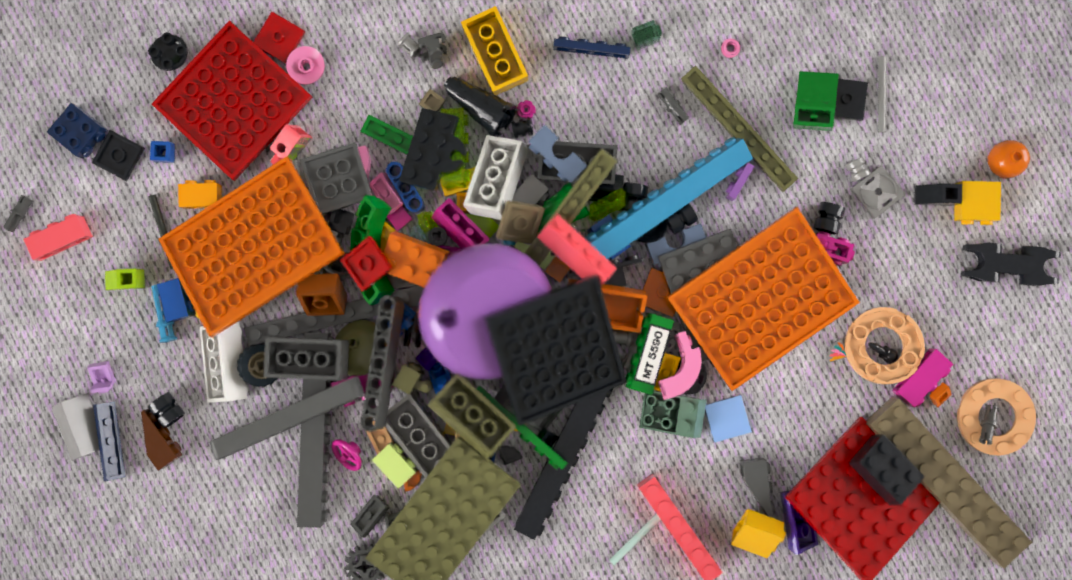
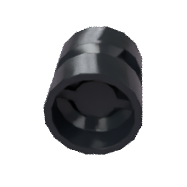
[620,182,649,211]
[813,202,845,235]
[665,203,698,235]
[148,392,185,429]

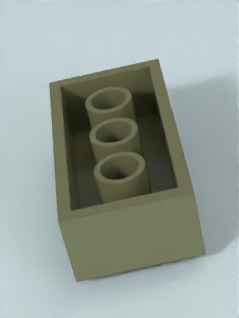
[427,374,517,459]

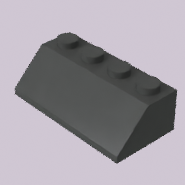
[537,141,618,184]

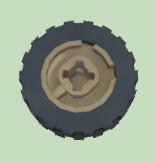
[237,344,278,387]

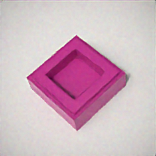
[387,206,413,231]

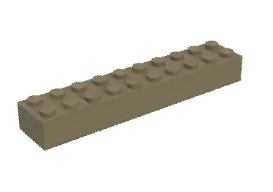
[866,397,1032,569]

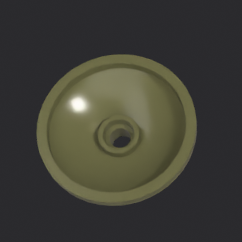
[335,320,387,376]

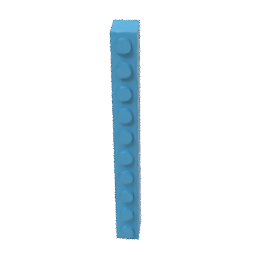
[584,137,753,259]

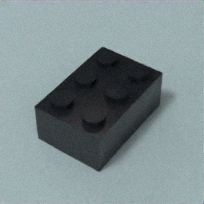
[849,434,925,505]

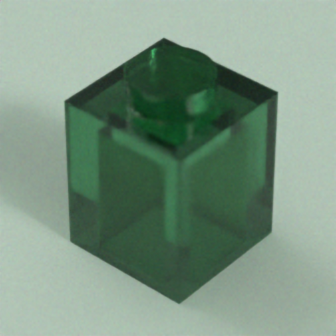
[631,20,662,50]

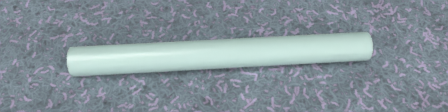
[609,513,661,566]

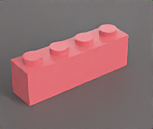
[537,214,616,286]

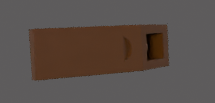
[141,409,183,471]

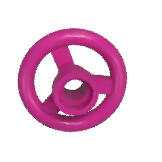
[331,439,362,471]

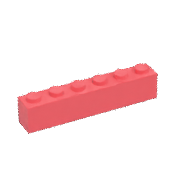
[637,474,723,580]

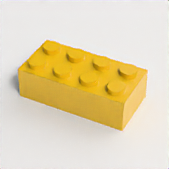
[461,6,528,96]

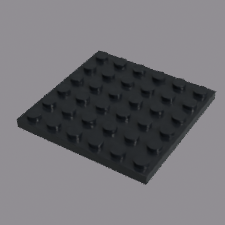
[484,275,627,426]

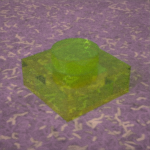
[417,211,438,233]

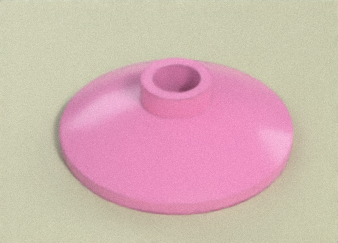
[286,46,325,85]

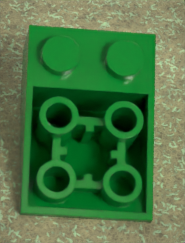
[793,71,839,131]

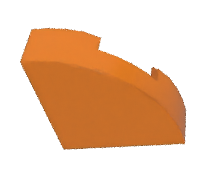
[404,470,422,492]

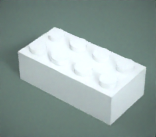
[463,135,528,220]

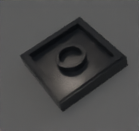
[92,130,145,181]

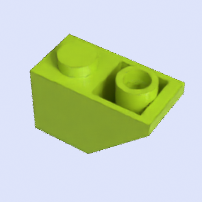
[105,268,145,291]

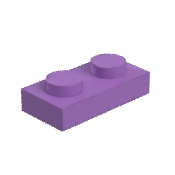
[725,163,755,201]

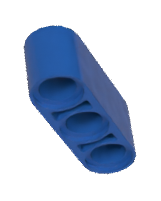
[386,162,425,214]

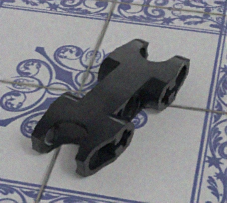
[961,242,1061,286]

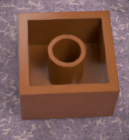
[296,273,348,316]

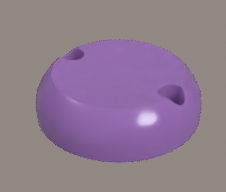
[419,243,552,380]

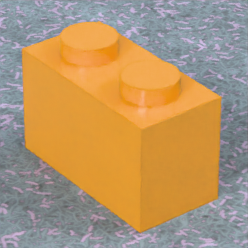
[178,180,222,209]

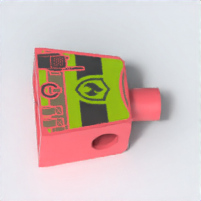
[270,124,312,164]

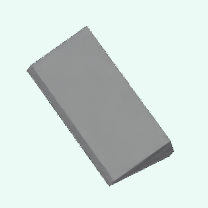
[52,393,99,461]

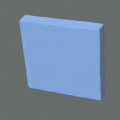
[705,395,752,442]

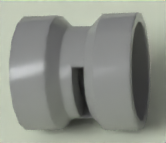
[845,157,871,182]

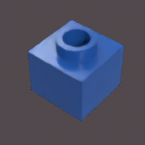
[150,141,175,163]

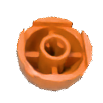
[988,140,1030,179]

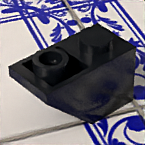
[914,184,962,206]

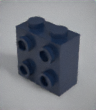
[47,103,107,159]

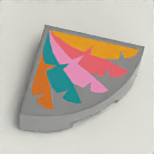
[827,339,847,363]

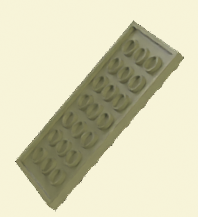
[365,436,521,580]

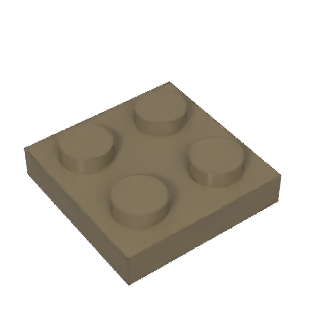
[496,200,545,244]

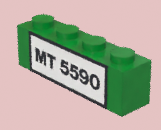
[625,313,674,395]

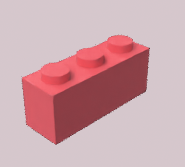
[23,214,93,261]

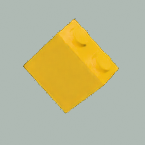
[954,181,1001,225]
[731,509,786,558]

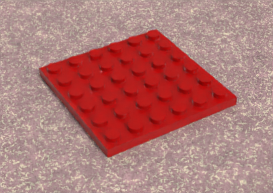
[152,20,313,181]
[785,417,940,580]

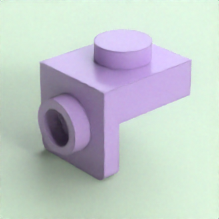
[87,361,115,393]

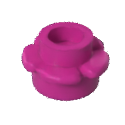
[517,100,536,119]

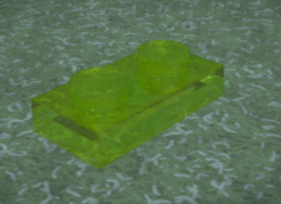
[589,188,626,222]

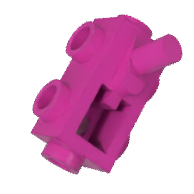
[816,231,855,266]

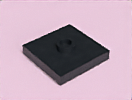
[834,78,868,121]

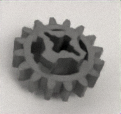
[344,543,383,580]

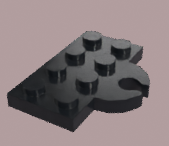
[399,108,467,192]

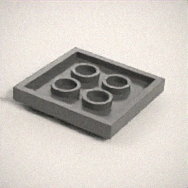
[300,142,373,215]

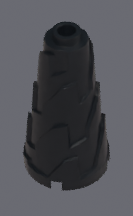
[444,76,517,137]

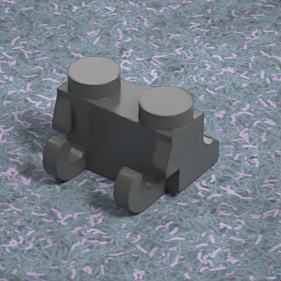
[418,33,447,69]

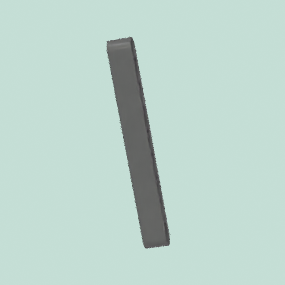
[209,376,365,460]

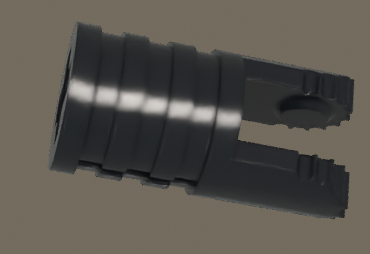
[403,312,422,348]

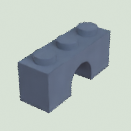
[528,124,587,182]
[645,223,706,268]

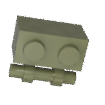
[392,362,433,395]

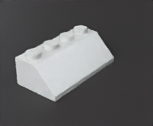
[199,322,248,403]

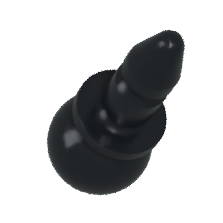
[868,342,898,363]

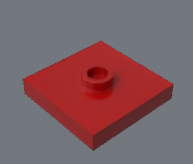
[254,12,305,64]
[340,236,393,292]

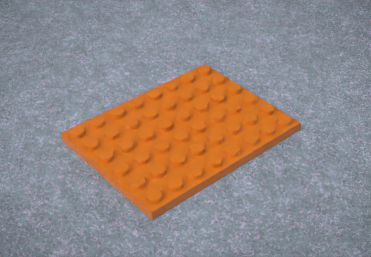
[158,156,344,338]
[667,207,860,391]

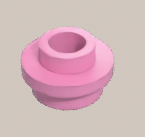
[721,38,740,58]

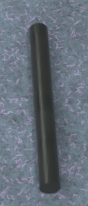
[148,194,174,269]

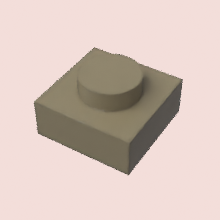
[419,89,446,111]

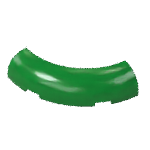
[350,195,395,306]

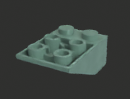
[639,391,707,438]

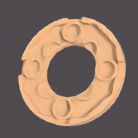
[845,307,925,385]
[957,378,1036,456]

